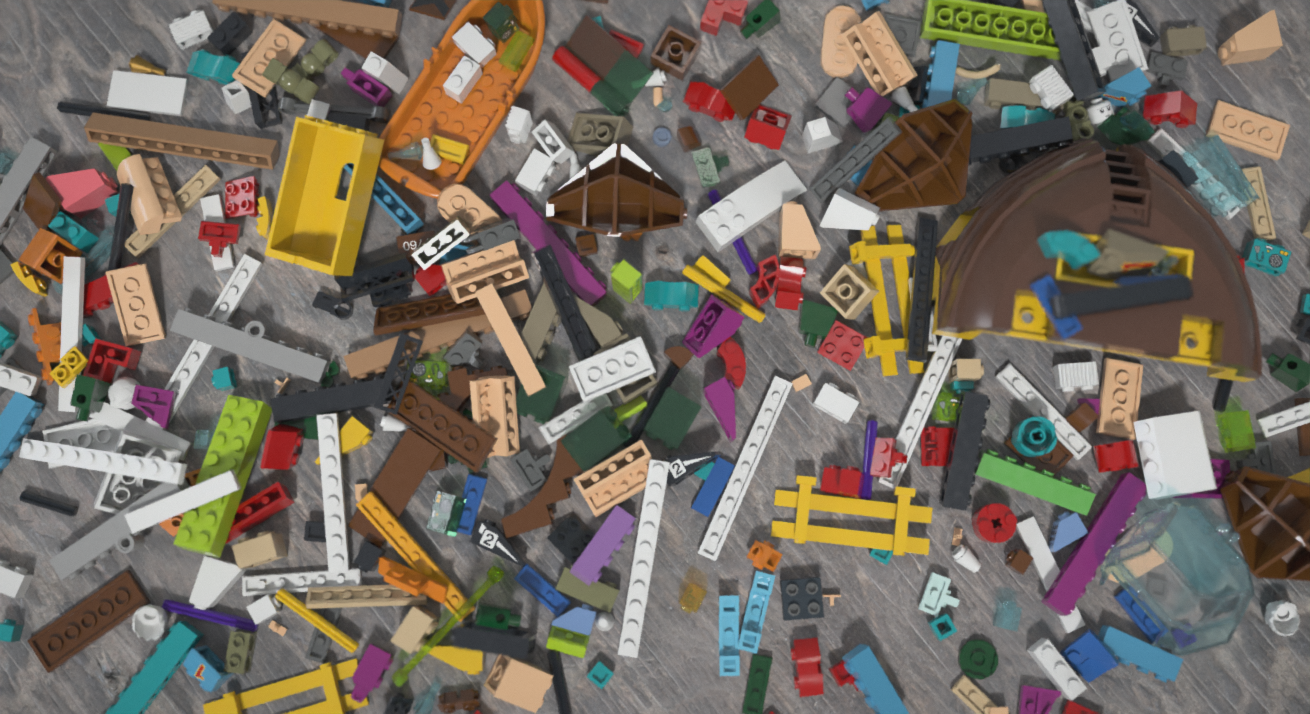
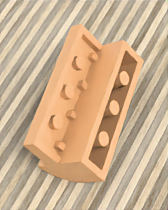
[842,11,918,97]
[117,154,182,235]
[441,240,529,304]
[470,376,520,458]
[574,440,652,517]

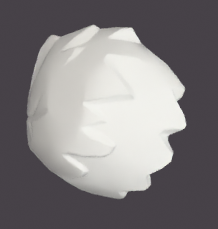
[108,377,140,410]
[1265,600,1300,636]
[132,604,168,641]

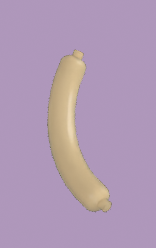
[955,64,1001,79]

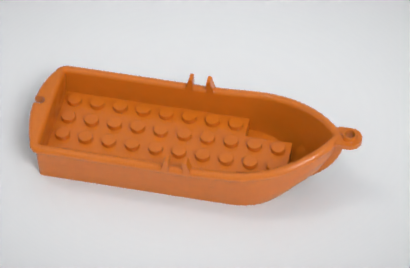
[378,0,545,199]

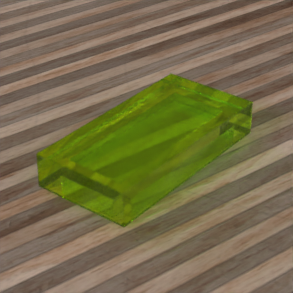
[498,30,535,72]

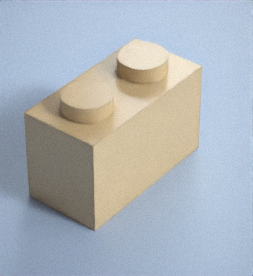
[949,359,984,383]

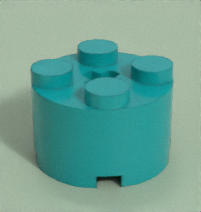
[1011,417,1057,457]

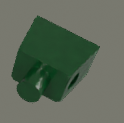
[740,0,781,40]
[798,299,838,348]
[1265,353,1310,392]
[70,374,110,422]
[474,602,521,630]

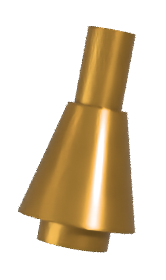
[129,55,166,76]

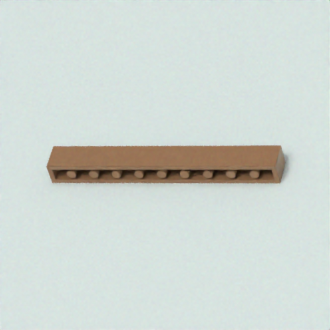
[212,0,403,38]
[84,113,280,170]
[343,289,532,380]

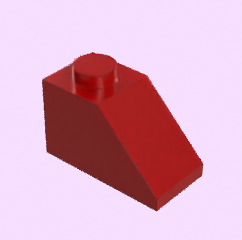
[414,265,447,297]

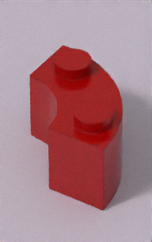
[683,82,735,122]
[749,255,780,309]
[775,256,806,310]
[716,337,746,390]
[790,637,824,697]

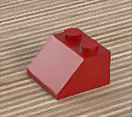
[744,104,792,150]
[260,423,304,470]

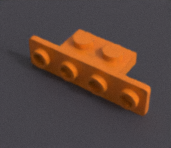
[28,308,61,385]
[378,556,448,603]

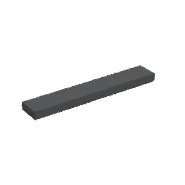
[809,117,902,203]

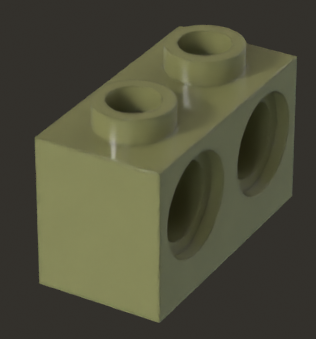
[224,629,257,674]

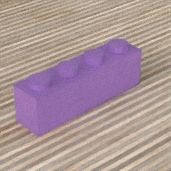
[570,505,636,586]

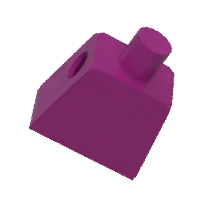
[844,87,892,133]

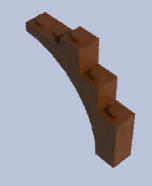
[420,366,509,472]
[501,432,589,538]

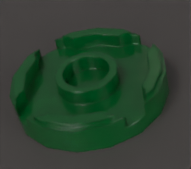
[958,639,998,680]

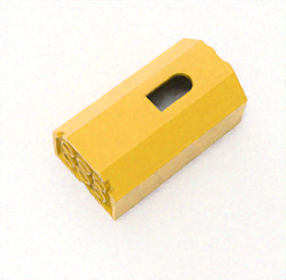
[265,115,384,276]

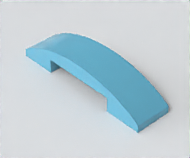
[737,571,775,654]
[719,595,740,676]

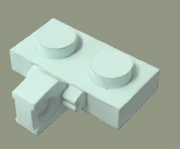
[918,572,960,617]

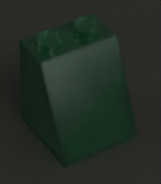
[516,364,568,425]
[644,387,702,451]
[560,406,632,472]

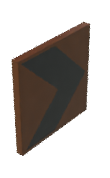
[409,0,457,20]

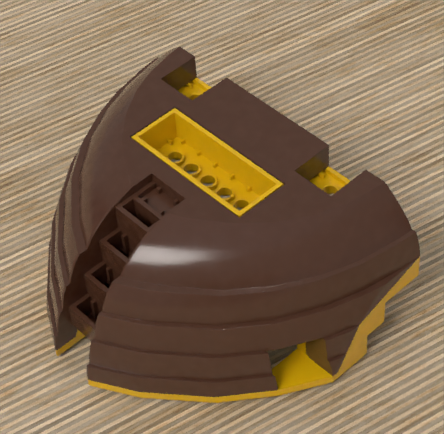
[932,138,1262,382]

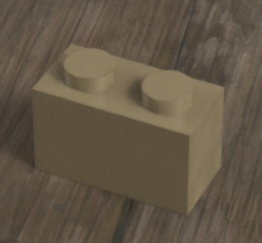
[1160,25,1207,57]

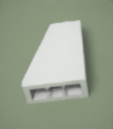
[362,52,409,95]
[802,117,843,154]
[820,188,880,230]
[189,556,247,610]

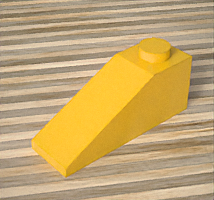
[315,416,374,465]
[423,645,485,675]

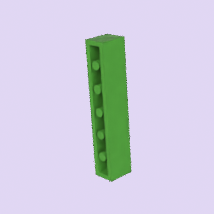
[974,449,1096,516]

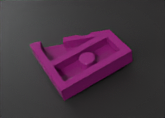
[131,385,177,429]
[1018,685,1061,714]

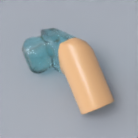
[653,87,672,112]

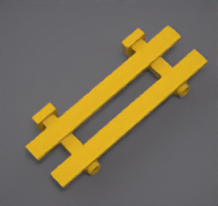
[849,225,925,377]
[771,475,932,556]
[203,658,369,714]

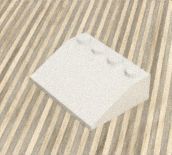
[1133,411,1217,500]
[94,430,182,514]

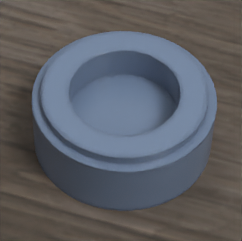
[652,127,672,147]

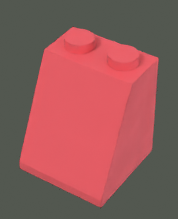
[45,168,119,218]

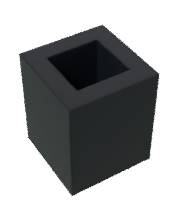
[354,541,386,573]

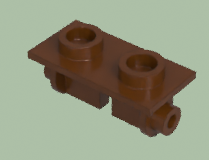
[437,689,481,714]

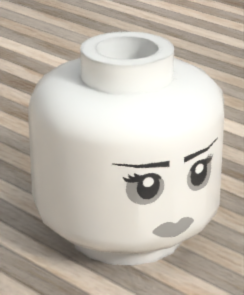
[1087,97,1115,127]

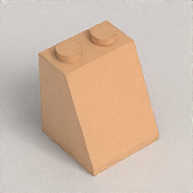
[1218,10,1283,65]
[778,201,821,259]
[484,655,553,713]

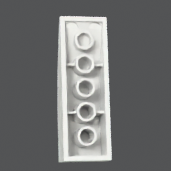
[695,161,807,252]

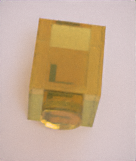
[678,582,707,614]

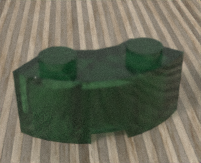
[1098,110,1155,145]

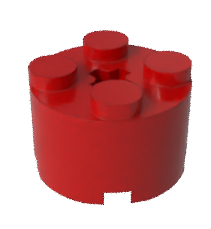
[1093,440,1139,473]
[971,503,1017,543]

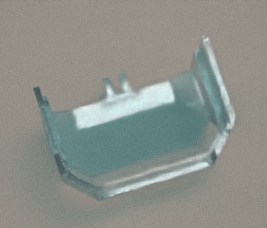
[1099,502,1255,656]

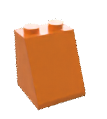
[18,228,83,284]

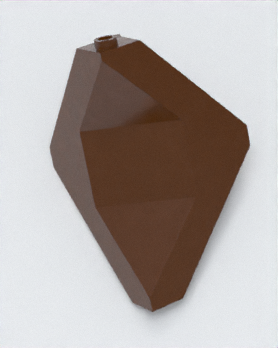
[855,99,973,212]
[546,143,687,236]
[1220,466,1310,582]

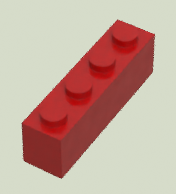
[83,262,140,318]
[225,482,295,544]

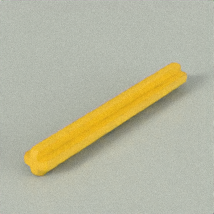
[682,264,765,323]
[275,588,359,653]

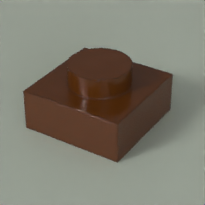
[575,234,598,257]

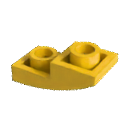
[256,196,273,240]
[11,261,48,297]
[49,346,88,388]

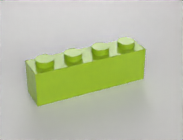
[611,260,642,304]

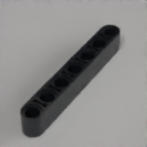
[1050,276,1194,320]

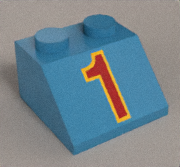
[1095,67,1151,107]
[183,645,233,692]

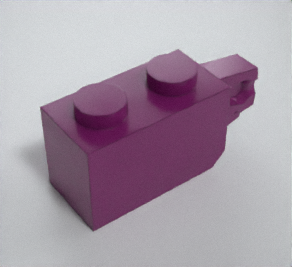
[341,68,392,107]
[351,643,393,703]

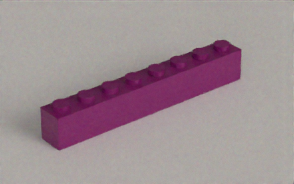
[490,180,607,307]
[1041,472,1147,616]

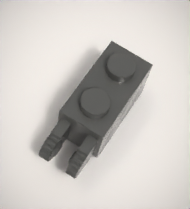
[463,217,520,254]

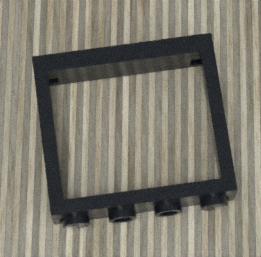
[450,622,537,659]

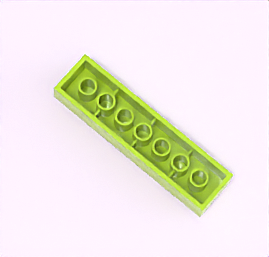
[920,0,1061,60]
[173,394,272,558]

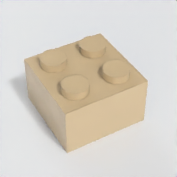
[820,264,879,320]
[232,531,288,569]
[391,605,439,654]

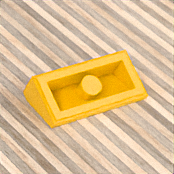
[693,255,731,287]

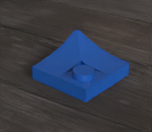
[1060,629,1119,683]

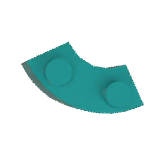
[186,49,240,85]
[1000,106,1055,130]
[1037,231,1101,269]
[644,281,699,312]

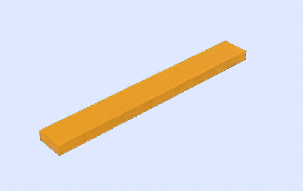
[356,491,476,622]

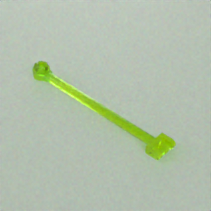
[391,566,505,686]

